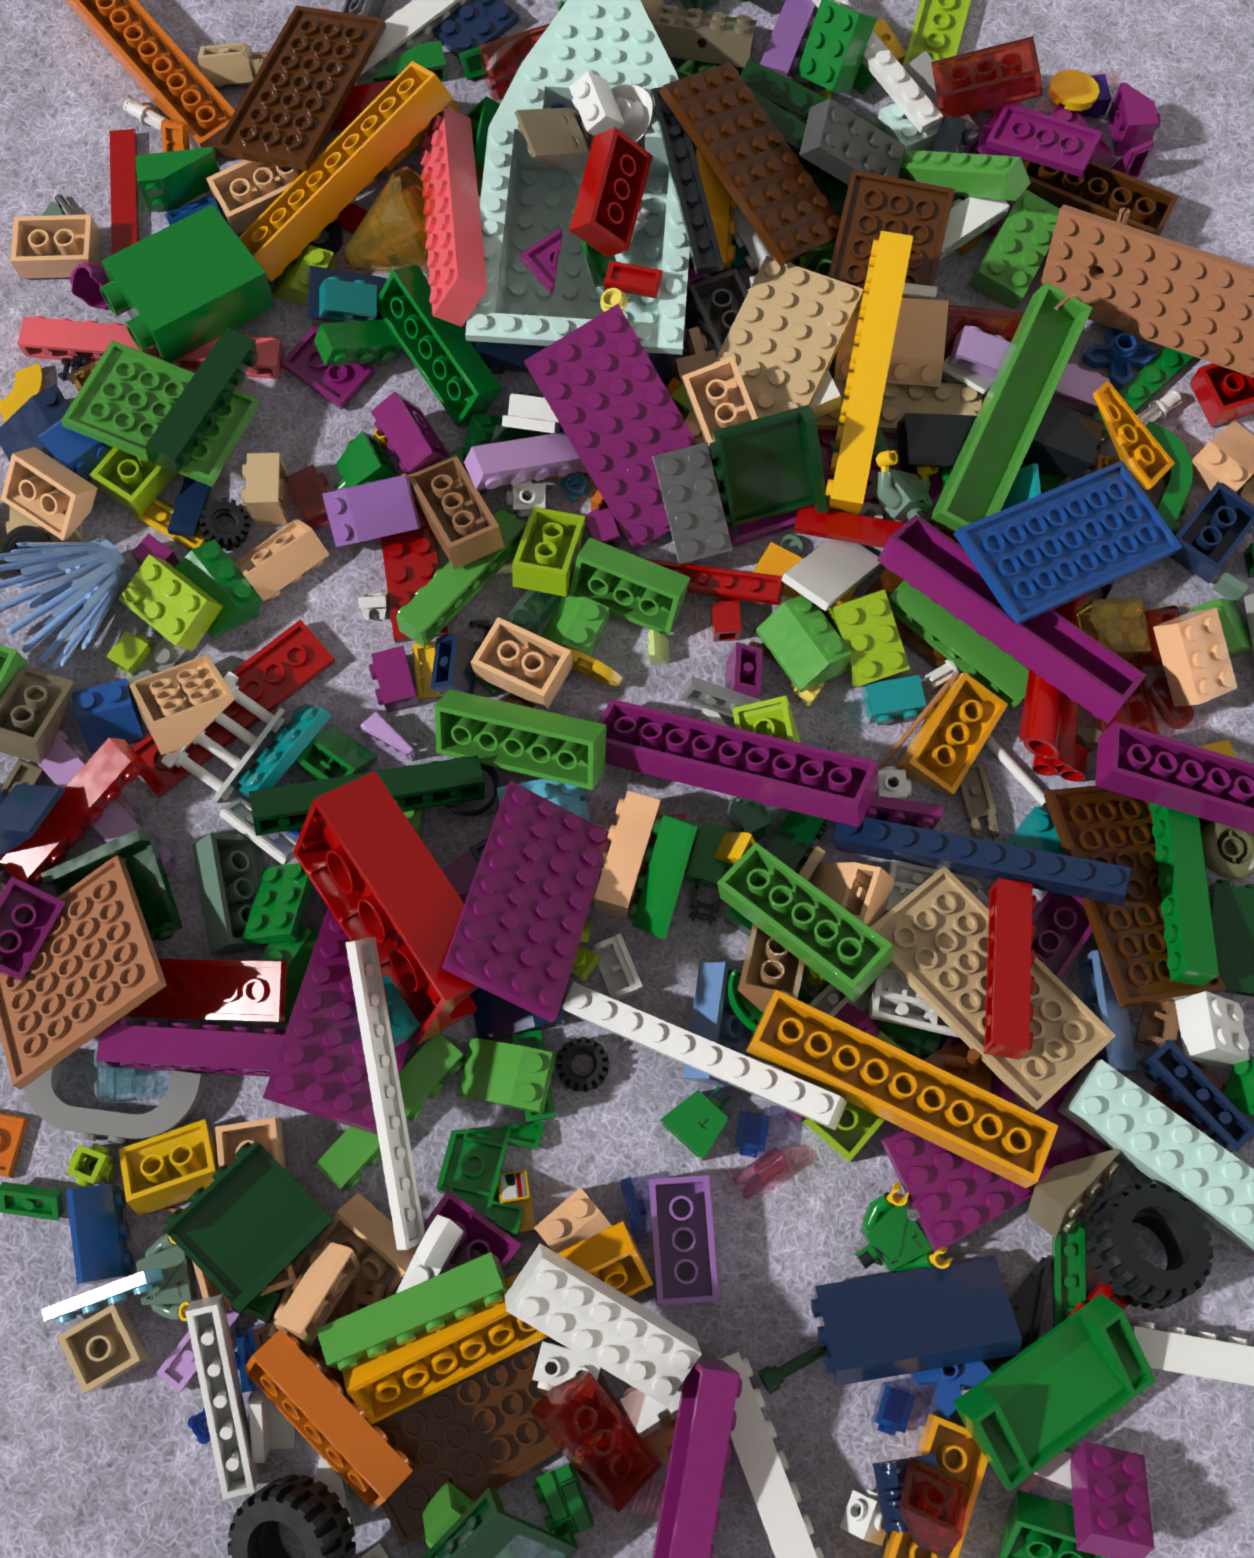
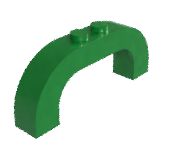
[1145,421,1193,536]

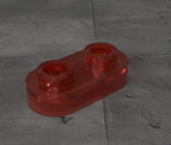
[1148,677,1194,729]

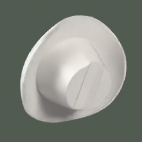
[611,84,653,142]

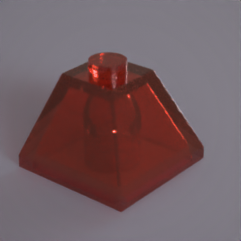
[898,1457,970,1558]

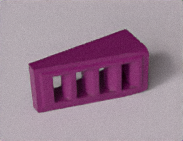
[1112,140,1154,178]

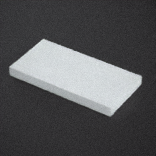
[781,539,881,611]

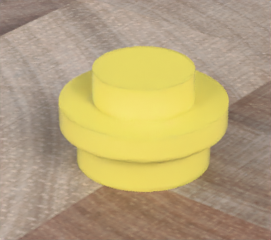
[600,288,627,312]

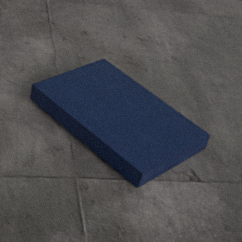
[307,265,387,323]

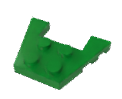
[436,1121,545,1237]

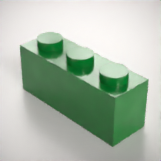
[314,319,402,366]

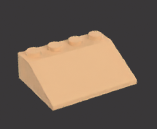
[834,297,949,387]
[128,654,235,755]

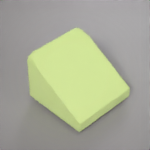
[648,630,670,665]

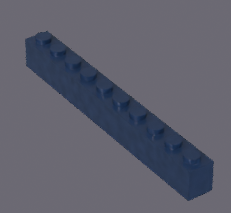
[833,817,1131,906]

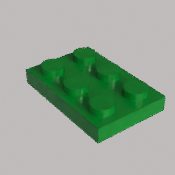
[242,863,313,946]

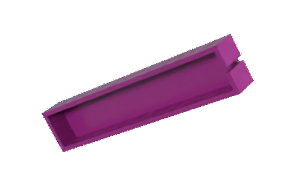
[877,515,1146,724]
[652,1357,742,1558]

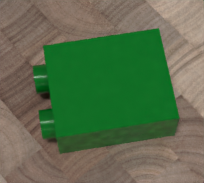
[99,204,275,363]

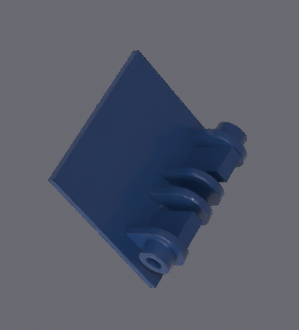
[872,1453,948,1533]

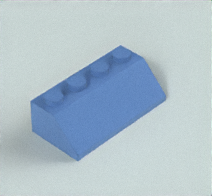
[1078,950,1139,1075]
[683,962,754,1090]

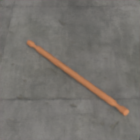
[878,672,959,771]

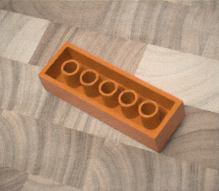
[243,1329,413,1512]

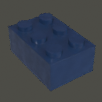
[1169,482,1254,584]

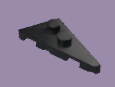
[999,1257,1052,1361]

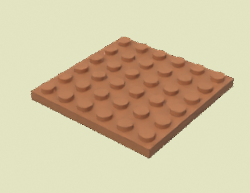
[0,855,167,1090]

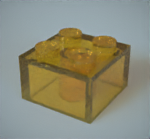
[1077,598,1151,660]

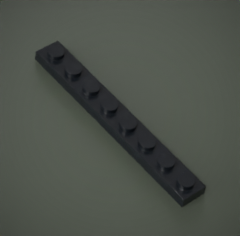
[651,87,723,275]

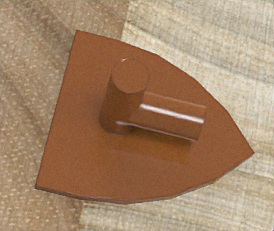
[924,1043,992,1092]

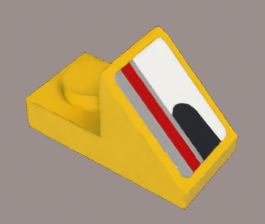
[498,1169,536,1235]

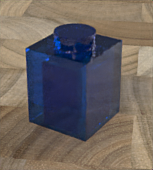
[733,1111,770,1158]
[871,1384,916,1436]

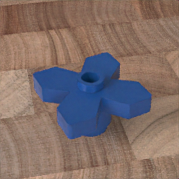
[1082,328,1156,390]
[909,1361,992,1419]

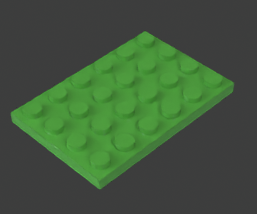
[61,340,260,487]

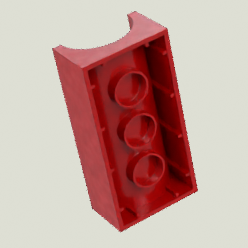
[293,771,479,1045]

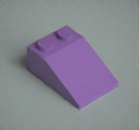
[322,474,421,547]

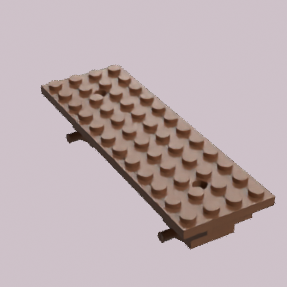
[1039,204,1254,378]

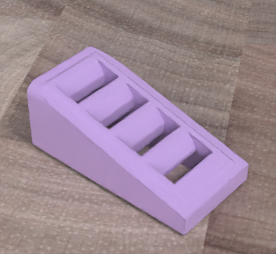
[360,712,416,761]

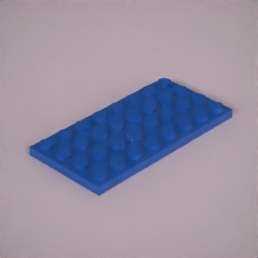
[954,460,1182,624]

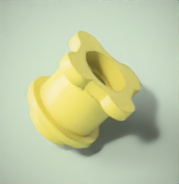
[790,682,825,708]

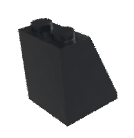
[1020,401,1105,478]

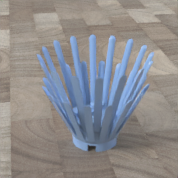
[0,538,130,670]

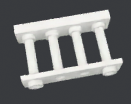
[161,671,285,803]

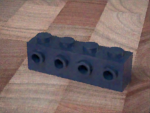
[1139,1039,1254,1152]

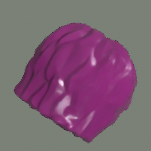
[70,262,110,310]

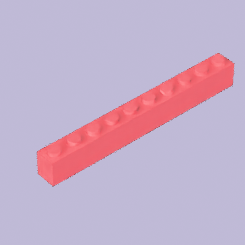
[17,316,285,380]

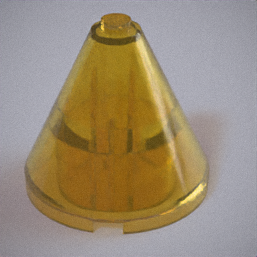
[344,167,429,270]

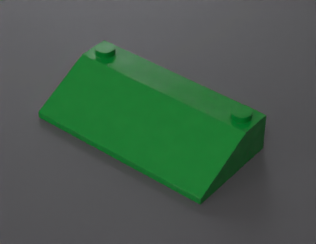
[953,1294,1156,1492]

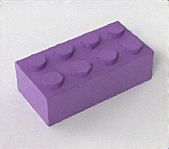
[648,1175,719,1306]

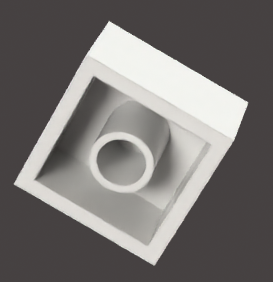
[1175,991,1250,1068]

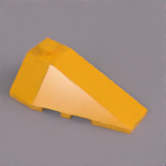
[1093,380,1175,490]

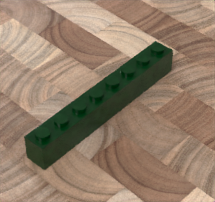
[249,755,485,836]

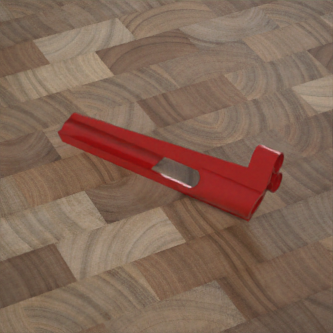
[1019,594,1088,782]

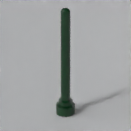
[758,1344,828,1394]

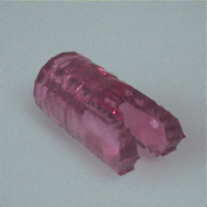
[732,1146,790,1199]

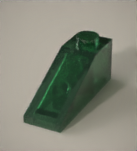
[505,583,571,635]

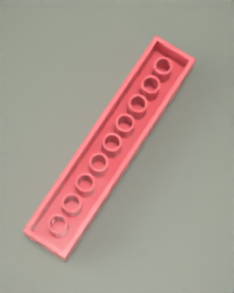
[419,107,487,327]

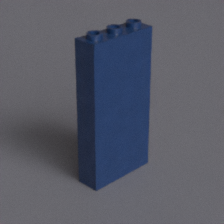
[810,1255,1022,1386]

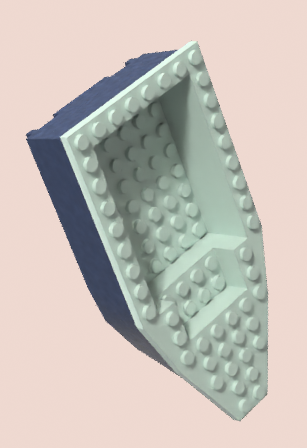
[465,0,697,380]

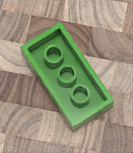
[969,189,1060,309]
[569,537,690,637]

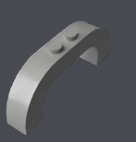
[24,1059,208,1145]

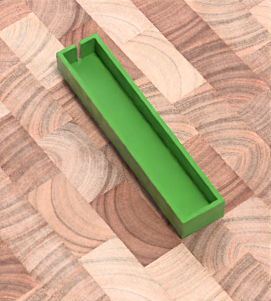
[929,282,1092,535]

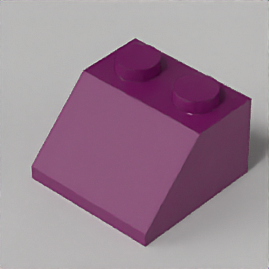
[1107,83,1161,157]

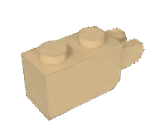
[197,42,268,88]

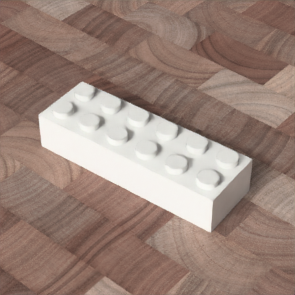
[505,1244,702,1406]

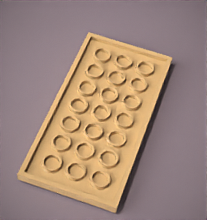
[685,256,864,475]
[870,866,1116,1113]

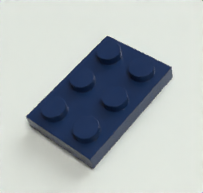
[432,0,519,60]

